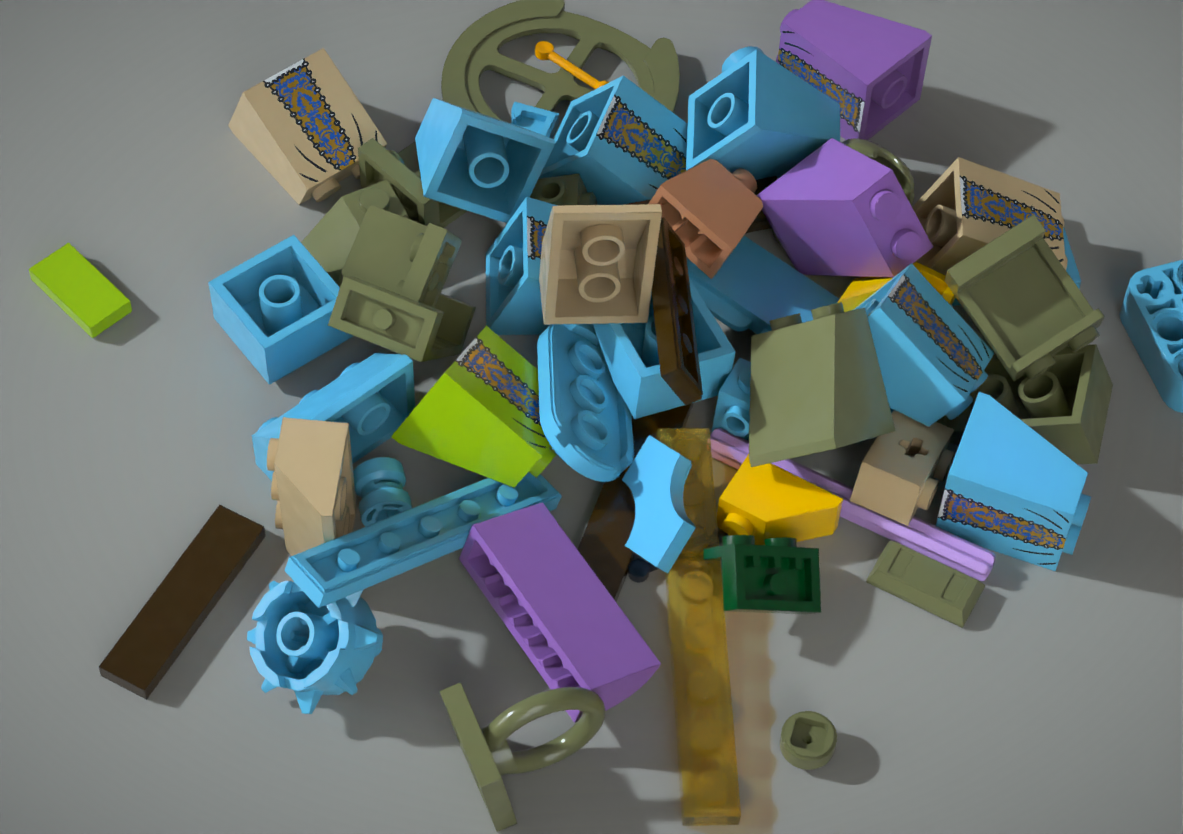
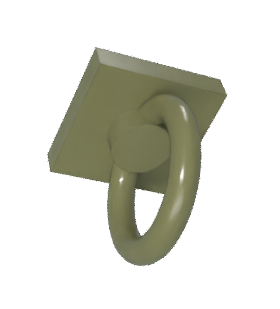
[440,682,606,832]

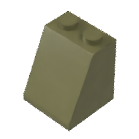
[749,302,896,467]

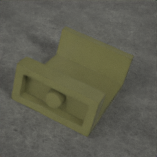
[328,276,476,362]

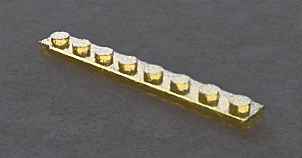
[656,428,741,826]

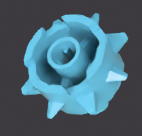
[247,580,383,714]

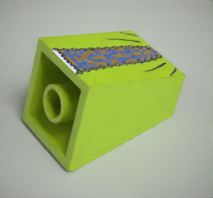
[391,326,557,487]

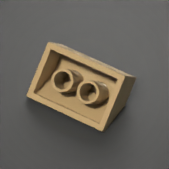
[267,417,357,556]

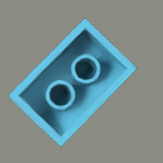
[252,352,416,481]

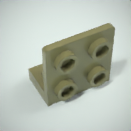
[358,138,467,228]
[337,205,462,308]

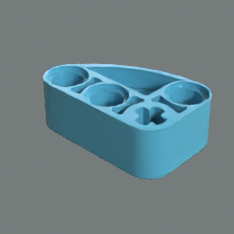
[1119,260,1183,413]

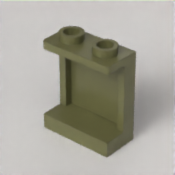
[945,214,1105,381]

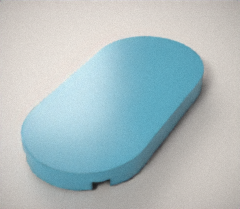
[537,324,634,482]

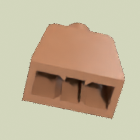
[648,159,763,279]

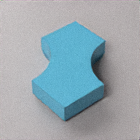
[622,435,696,573]

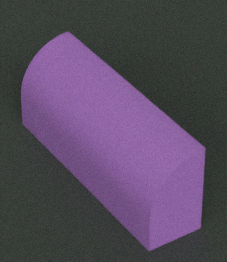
[459,502,661,723]

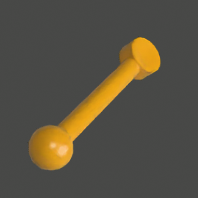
[535,41,609,89]

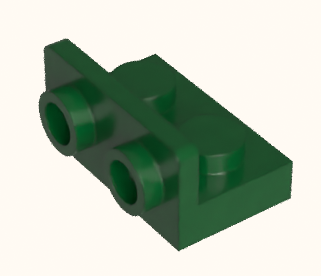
[703,535,821,614]

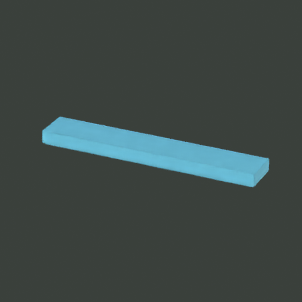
[284,472,562,608]

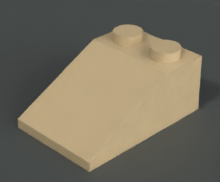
[539,204,662,325]

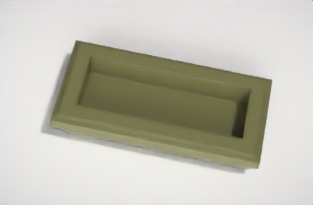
[866,540,985,628]

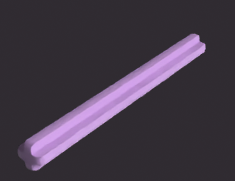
[705,428,996,581]

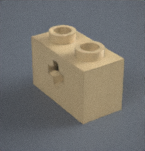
[850,410,956,526]

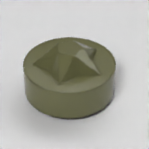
[780,711,837,770]

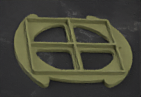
[441,0,680,120]

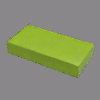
[29,242,132,339]

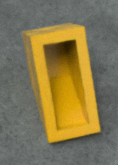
[716,454,843,545]

